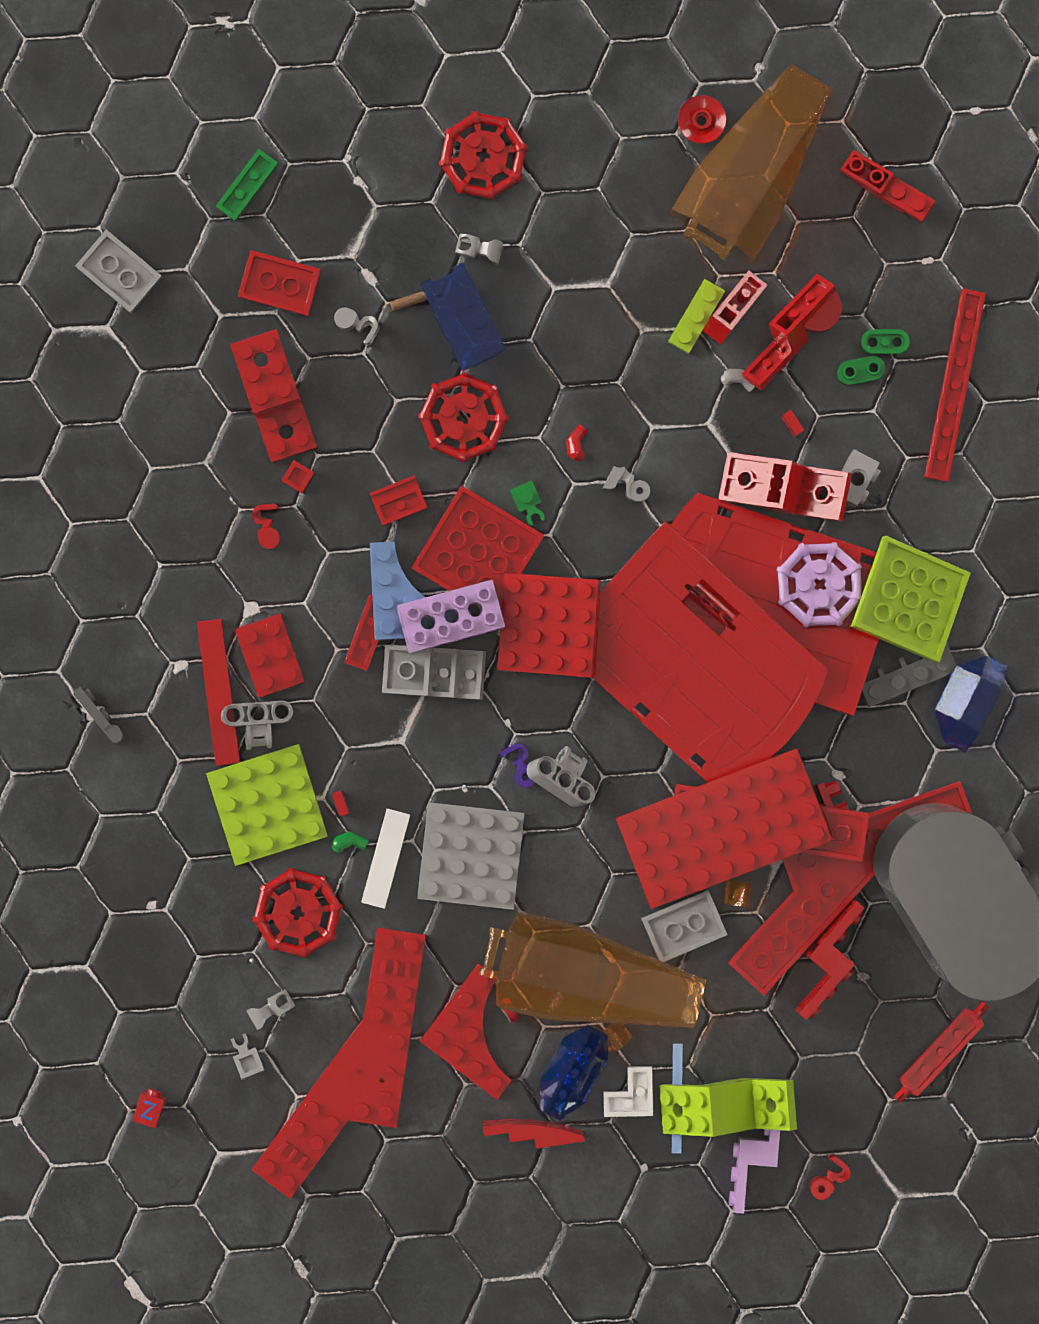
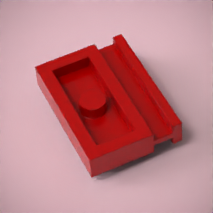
[370,475,428,526]

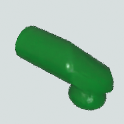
[332,832,369,853]

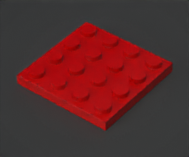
[412,485,544,610]
[497,573,601,678]

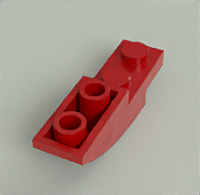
[840,150,936,223]

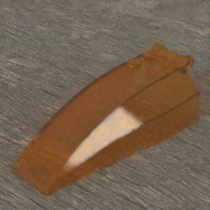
[670,64,832,265]
[479,910,706,1028]

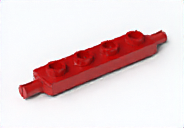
[893,1001,990,1103]

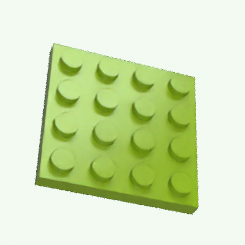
[851,536,970,663]
[206,744,328,866]

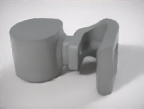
[455,234,503,266]
[334,307,379,346]
[246,989,295,1030]

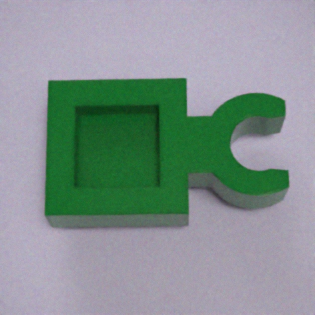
[510,480,545,526]

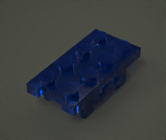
[420,262,506,371]

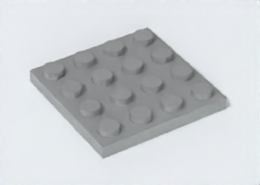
[417,802,524,910]

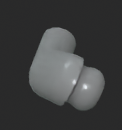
[721,369,755,392]

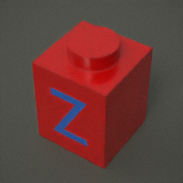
[132,1088,167,1128]

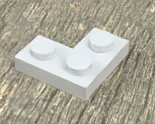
[604,1066,653,1117]

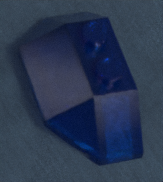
[934,656,1009,753]
[540,1024,608,1120]

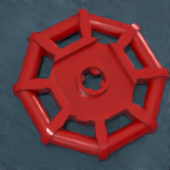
[438,111,528,200]
[418,372,509,463]
[252,867,343,959]

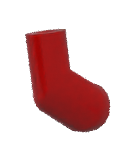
[566,424,588,462]

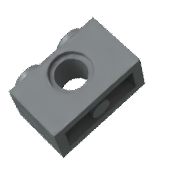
[842,449,881,507]

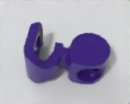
[500,743,534,788]

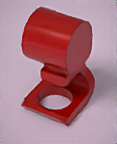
[252,504,281,550]
[810,1154,851,1200]

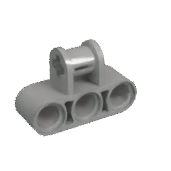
[221,701,293,750]
[526,746,595,807]

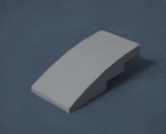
[382,645,486,700]

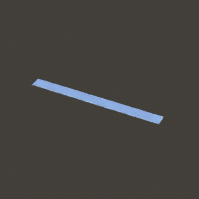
[672,1044,683,1153]

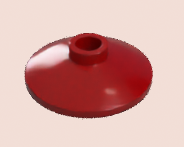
[678,95,726,144]

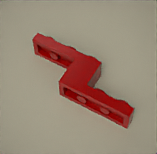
[742,274,836,391]

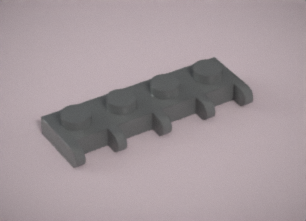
[862,643,959,707]

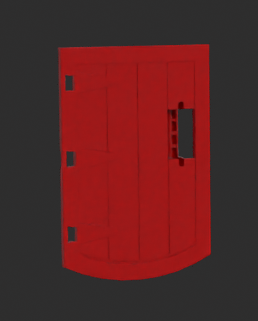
[671,493,879,716]
[593,521,828,782]

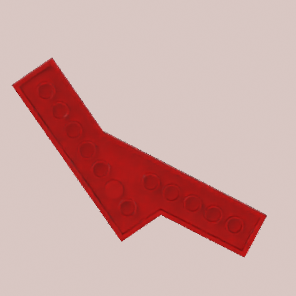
[728,781,972,996]
[251,927,426,1199]

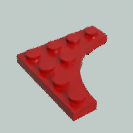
[420,963,512,1100]

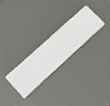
[361,809,410,909]

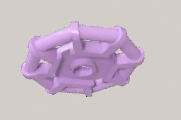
[776,542,862,628]

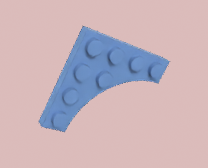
[370,542,471,640]

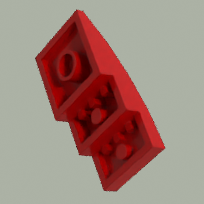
[483,1119,585,1148]

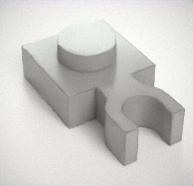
[231,1033,265,1080]

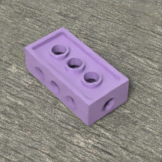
[396,580,505,654]

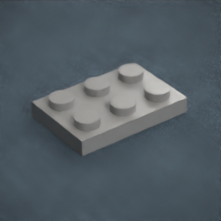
[75,229,162,314]
[641,890,727,963]

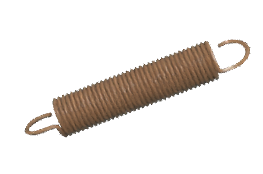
[382,288,442,312]

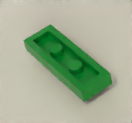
[216,149,279,222]

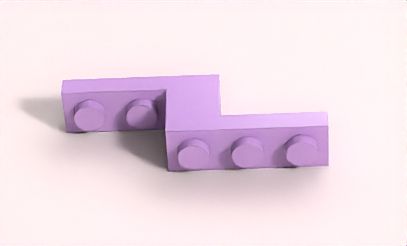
[729,1101,780,1214]

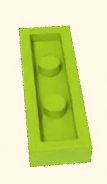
[668,279,725,354]

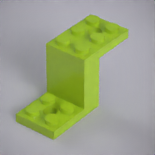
[659,1078,797,1137]

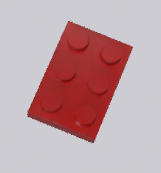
[238,250,321,317]
[235,613,305,698]

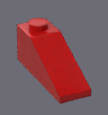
[702,271,767,344]

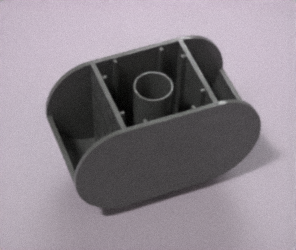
[873,803,1039,1001]

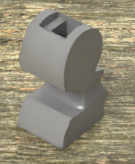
[602,466,650,502]

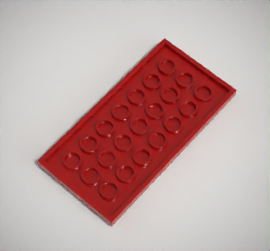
[616,748,833,909]

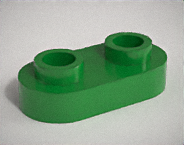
[860,329,910,355]
[837,356,885,386]

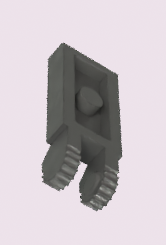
[73,687,124,744]

